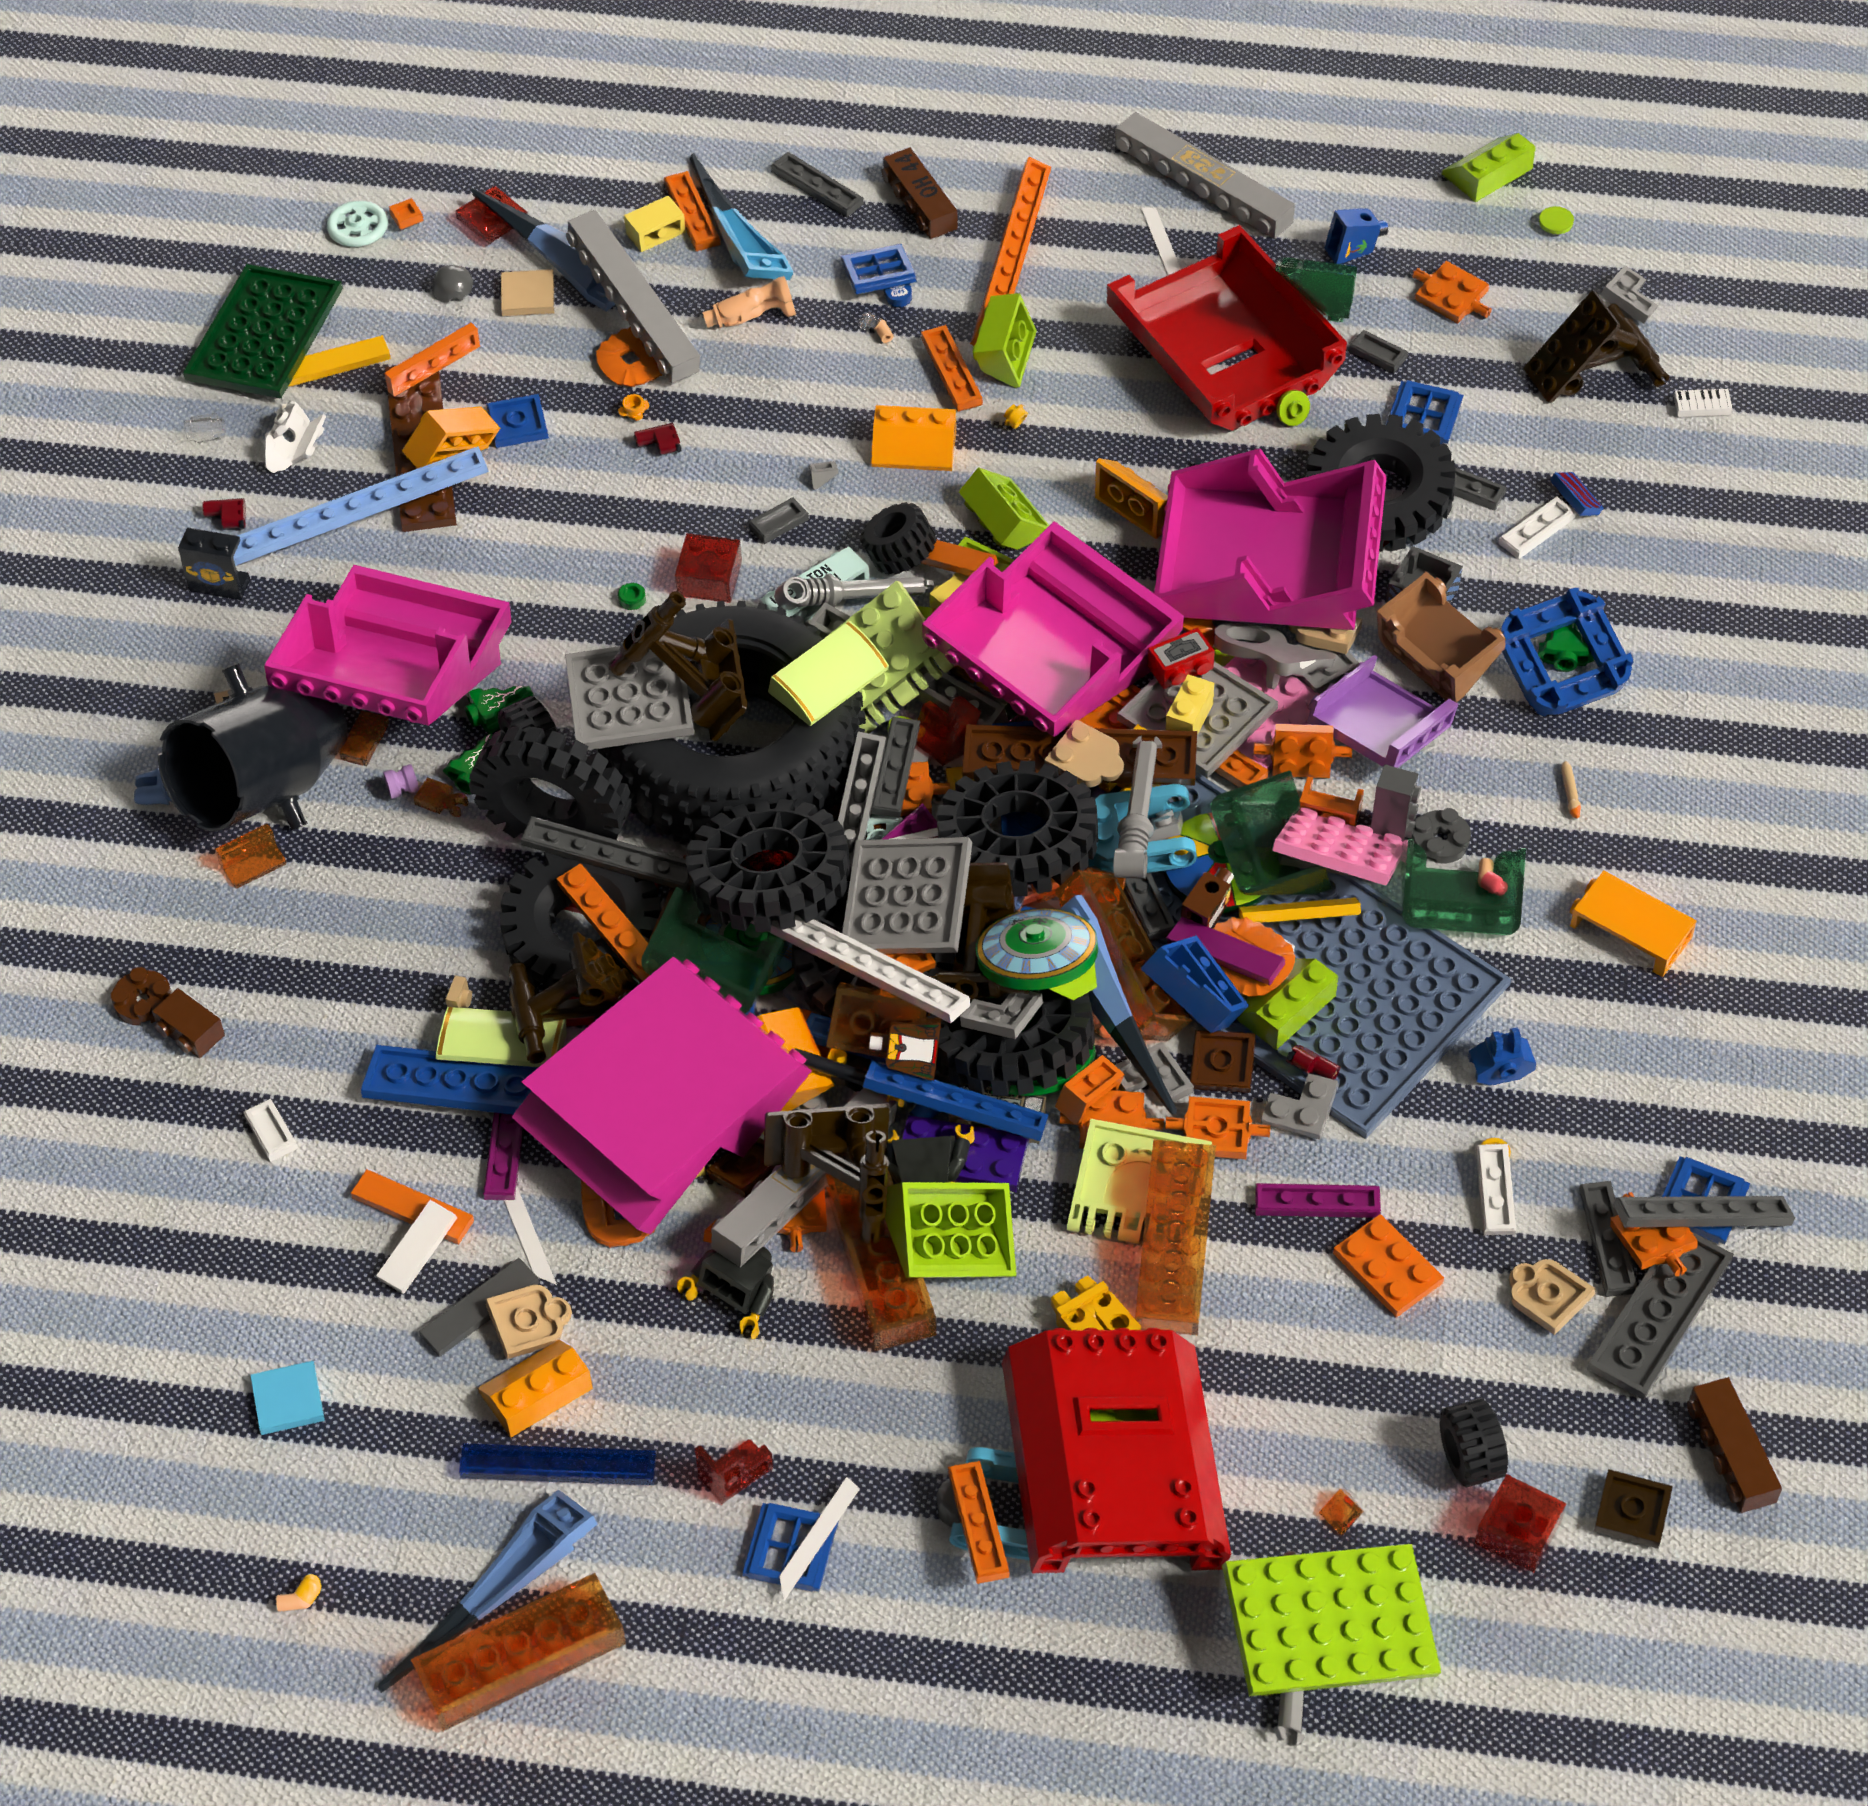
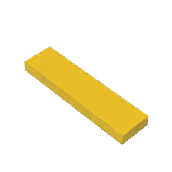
[289,335,391,387]
[1239,897,1361,923]

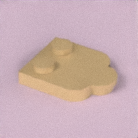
[1289,617,1362,654]
[1044,719,1124,788]
[1509,1259,1595,1335]
[486,1285,572,1359]

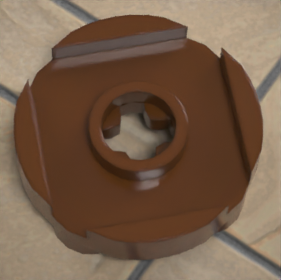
[110,967,172,1025]

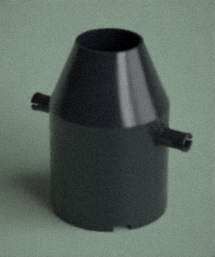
[158,663,348,831]

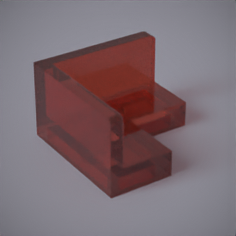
[916,695,981,766]
[694,1439,773,1505]

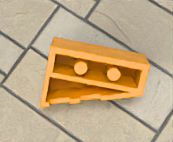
[402,406,500,469]

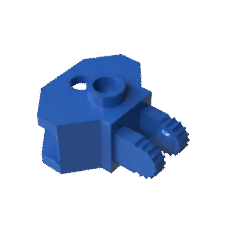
[1468,1027,1536,1086]

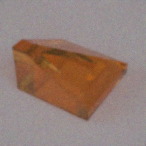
[1318,1489,1364,1535]

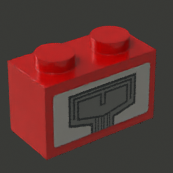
[1147,627,1215,689]

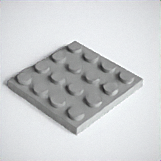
[565,646,694,750]
[1117,661,1278,778]
[842,837,973,954]

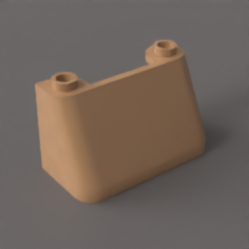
[1377,571,1506,703]

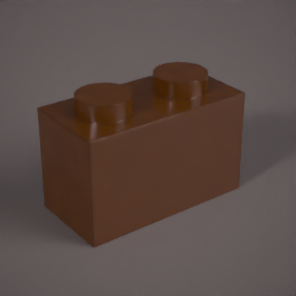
[152,988,225,1059]

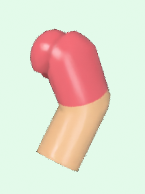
[1478,858,1508,896]

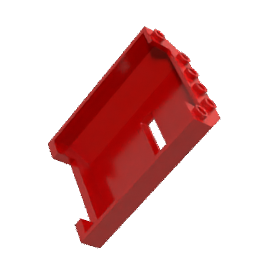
[1107,225,1347,431]
[1002,1328,1231,1573]

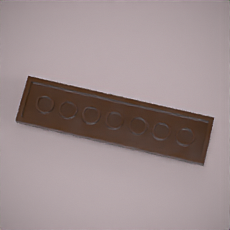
[385,366,457,532]
[962,725,1197,786]

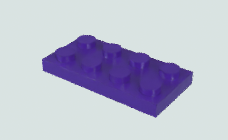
[902,1115,1029,1192]

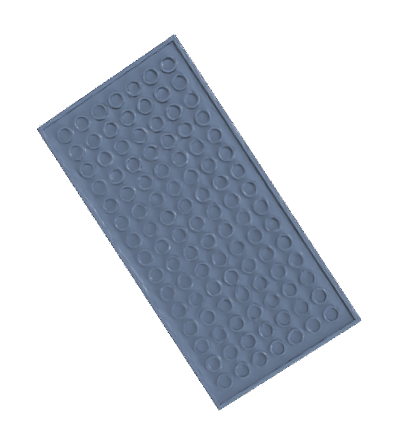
[1042,772,1511,1139]

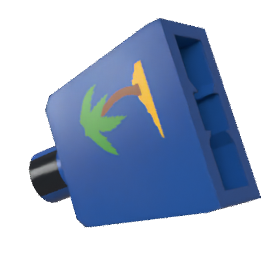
[1324,208,1389,265]

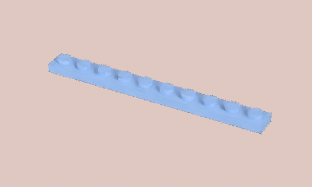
[233,446,489,566]

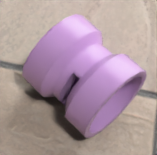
[383,764,419,799]

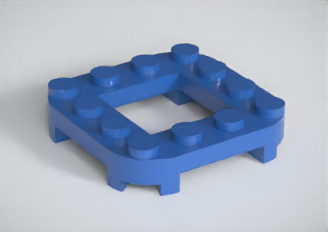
[1499,588,1634,716]

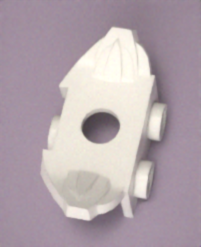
[265,400,326,473]

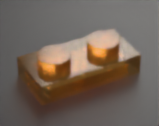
[339,710,389,767]

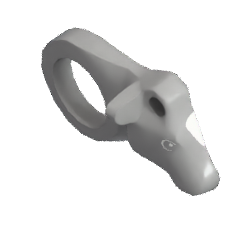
[1214,623,1336,689]

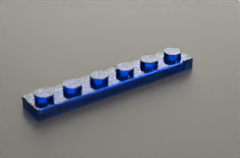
[459,1443,657,1485]

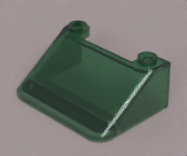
[1275,257,1357,322]
[1211,771,1332,895]
[1401,839,1526,936]
[641,887,790,1014]

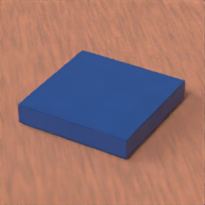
[486,394,549,448]

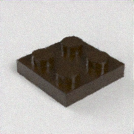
[1594,1469,1673,1549]

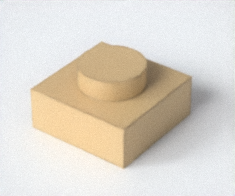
[445,975,472,1008]

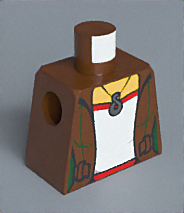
[1181,867,1234,929]
[869,1018,941,1081]

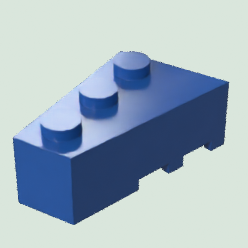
[1140,935,1249,1033]

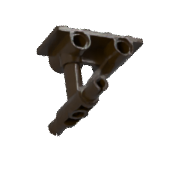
[1524,291,1670,403]
[608,591,747,741]
[929,862,1030,1000]
[508,932,640,1064]
[763,1104,890,1244]

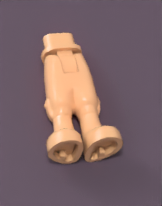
[703,276,796,328]

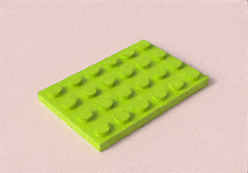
[1222,1544,1442,1697]

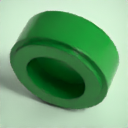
[618,583,646,610]

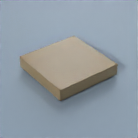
[501,269,554,316]

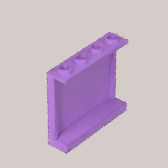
[1307,655,1458,768]

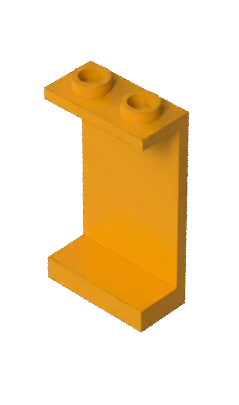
[1569,870,1697,977]

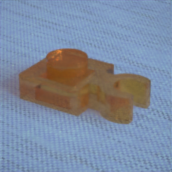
[413,777,469,817]

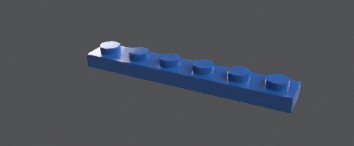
[863,1061,1049,1141]

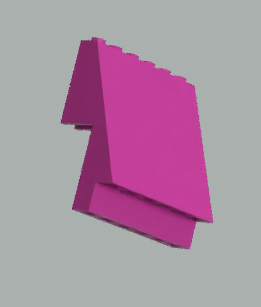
[1153,448,1386,630]
[922,521,1184,737]
[264,565,512,726]
[512,957,812,1235]

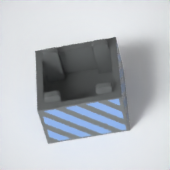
[1386,546,1463,603]

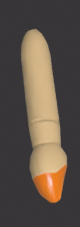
[1561,761,1581,819]

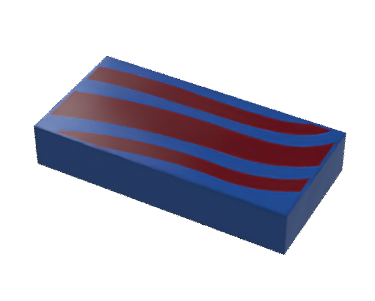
[1550,472,1603,516]

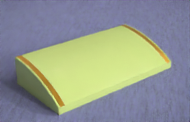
[768,621,889,726]
[436,1007,567,1067]

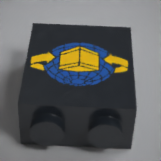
[178,527,250,600]

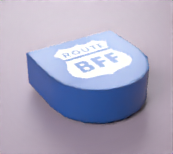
[883,284,912,307]

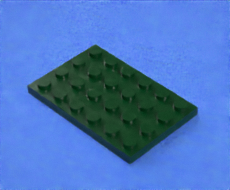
[183,264,343,399]

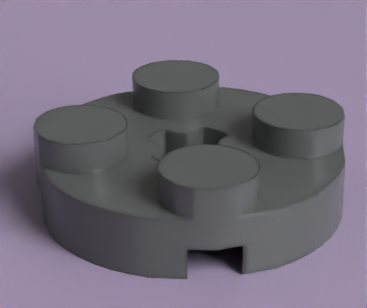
[1412,808,1471,864]

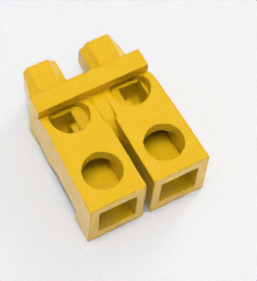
[1051,1275,1141,1330]

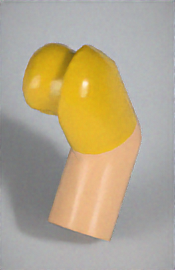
[276,1574,321,1612]

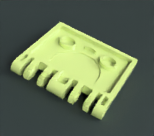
[826,580,955,734]
[1067,1119,1212,1254]

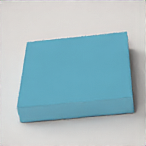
[251,1360,325,1435]

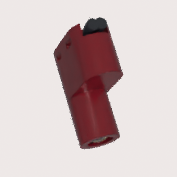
[634,422,682,455]
[203,498,246,529]
[1286,1045,1341,1080]

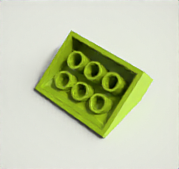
[885,1182,1017,1278]

